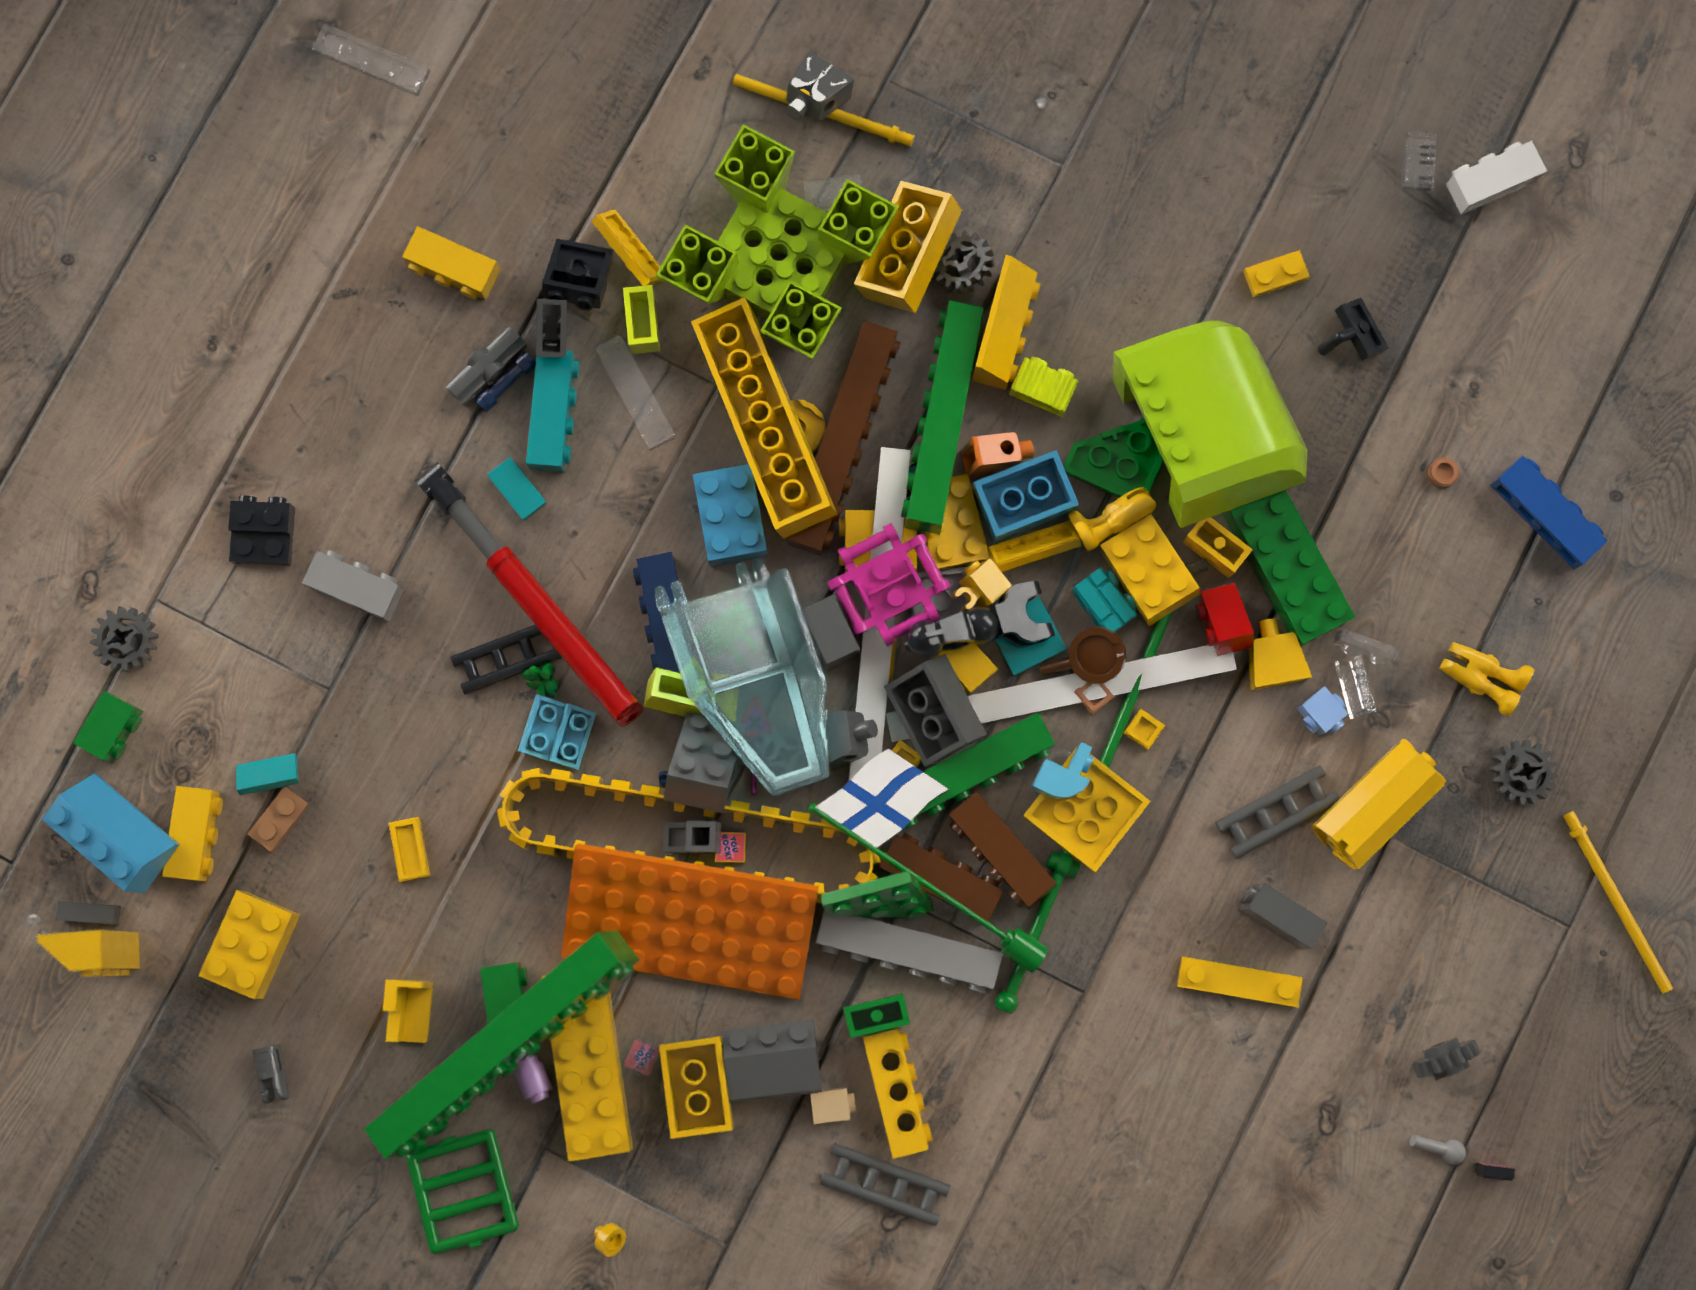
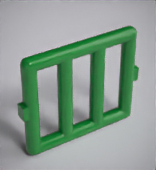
[406,1129,519,1255]

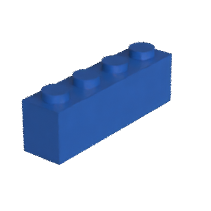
[1490,456,1608,569]

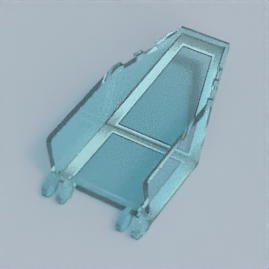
[654,558,829,796]

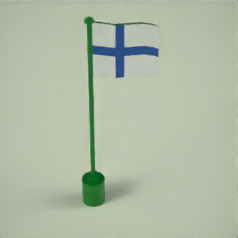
[808,749,1048,973]

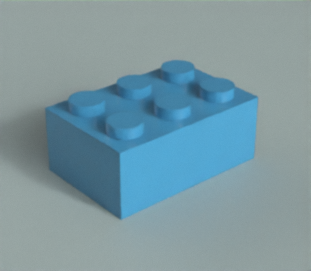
[972,450,1079,543]
[692,464,768,567]

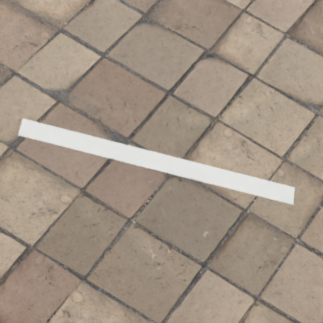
[849,447,911,780]
[886,645,1237,742]

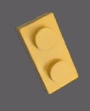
[1243,250,1310,298]

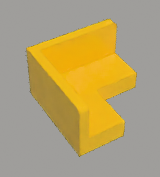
[383,979,434,1043]

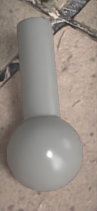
[1410,1135,1466,1165]

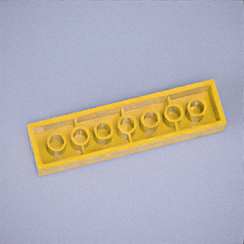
[691,297,838,539]

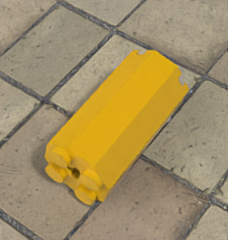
[1311,738,1446,870]

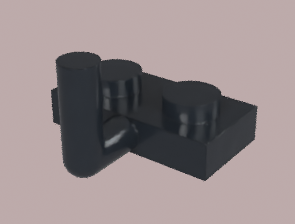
[1318,298,1389,361]

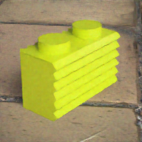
[1009,357,1079,418]

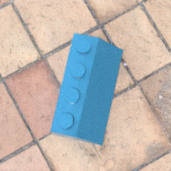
[42,774,180,894]

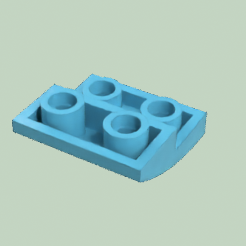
[517,694,596,770]

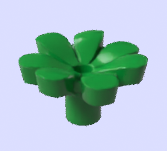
[521,663,559,697]

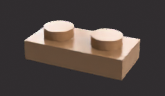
[248,786,311,853]

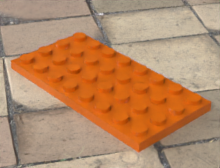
[561,843,819,1000]

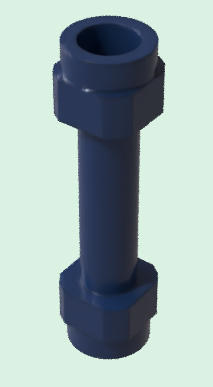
[474,351,536,413]

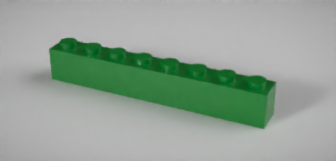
[901,300,984,535]

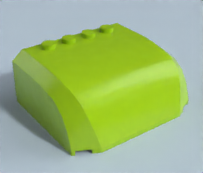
[1112,321,1308,528]

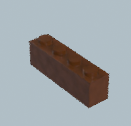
[949,791,1057,910]
[878,832,1003,921]

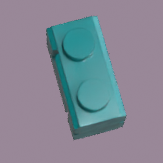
[1071,567,1138,632]

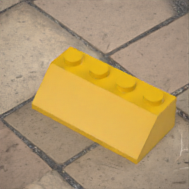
[972,255,1041,390]
[37,930,140,977]

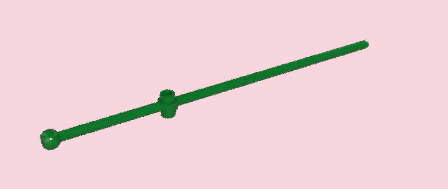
[994,612,1173,1014]

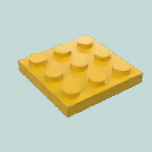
[1022,747,1151,873]

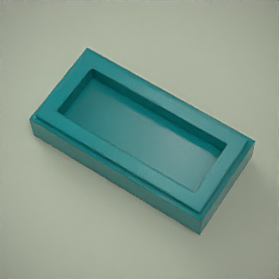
[487,457,547,521]
[236,753,299,795]

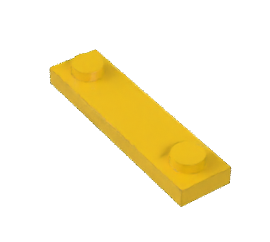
[1177,956,1303,1008]

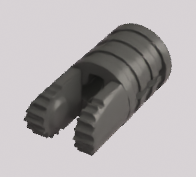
[252,1044,290,1104]

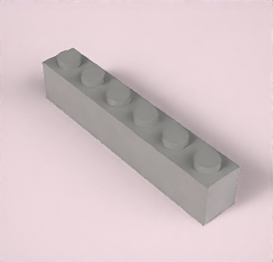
[816,909,1002,993]

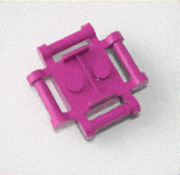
[827,523,951,646]

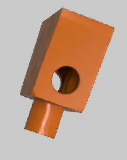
[960,432,1034,479]

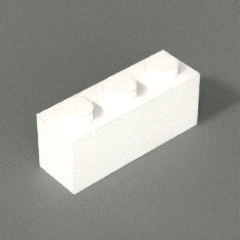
[1446,141,1547,215]

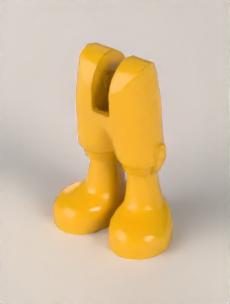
[1068,487,1156,552]
[1439,642,1535,717]

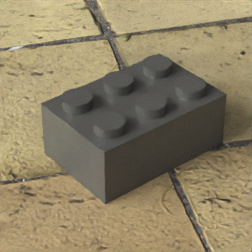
[884,654,987,767]
[664,712,746,813]

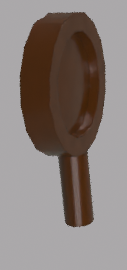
[1040,626,1127,684]

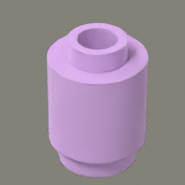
[514,1056,553,1104]

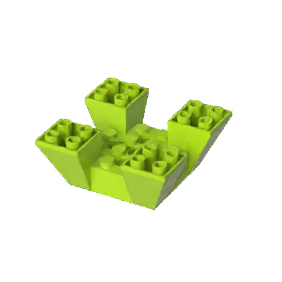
[656,124,899,360]

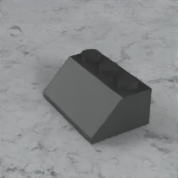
[722,1020,822,1103]

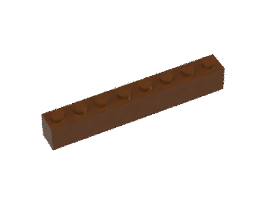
[787,320,901,556]

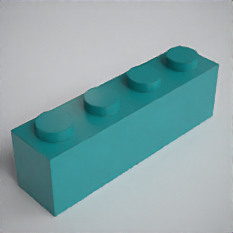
[526,351,580,473]

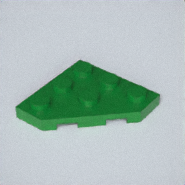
[1063,418,1163,498]
[821,871,934,919]

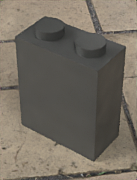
[1238,883,1328,950]

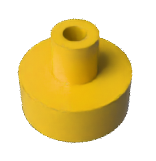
[594,1223,626,1257]

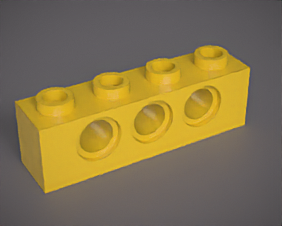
[862,1027,933,1159]

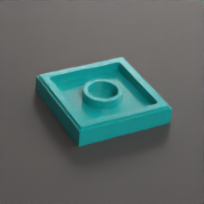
[994,597,1067,677]

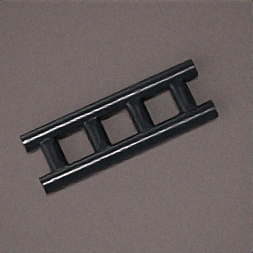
[450,625,562,695]

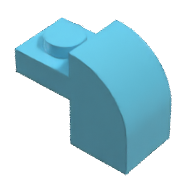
[1030,742,1094,800]

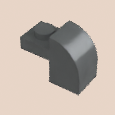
[662,821,722,854]

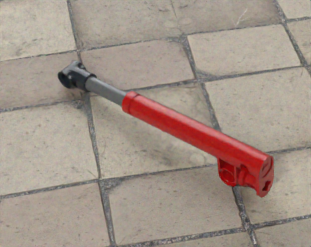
[415,462,644,727]

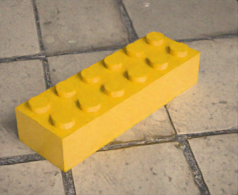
[542,975,633,1162]

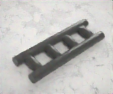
[1215,765,1340,859]
[820,1143,950,1226]

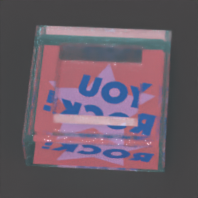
[622,1037,660,1078]

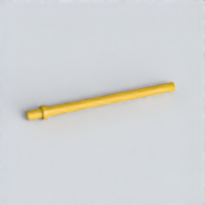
[733,74,915,147]
[1563,810,1673,994]

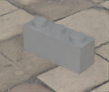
[302,550,404,622]

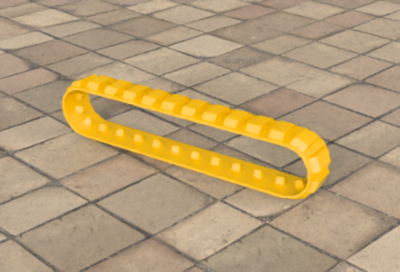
[497,768,880,904]

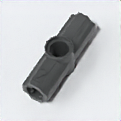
[446,326,528,407]

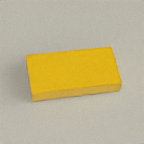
[388,817,430,882]

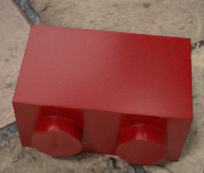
[1196,583,1254,656]

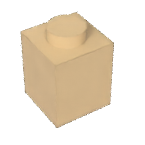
[810,1087,856,1124]

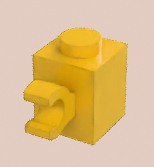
[951,558,1012,611]

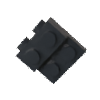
[542,238,614,311]
[228,495,295,566]

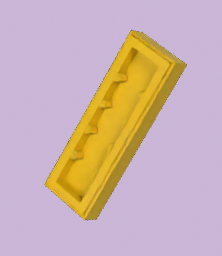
[591,209,664,286]
[987,520,1081,572]

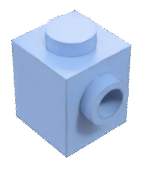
[1296,686,1348,736]

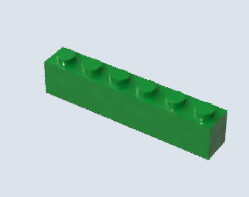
[902,712,1055,831]

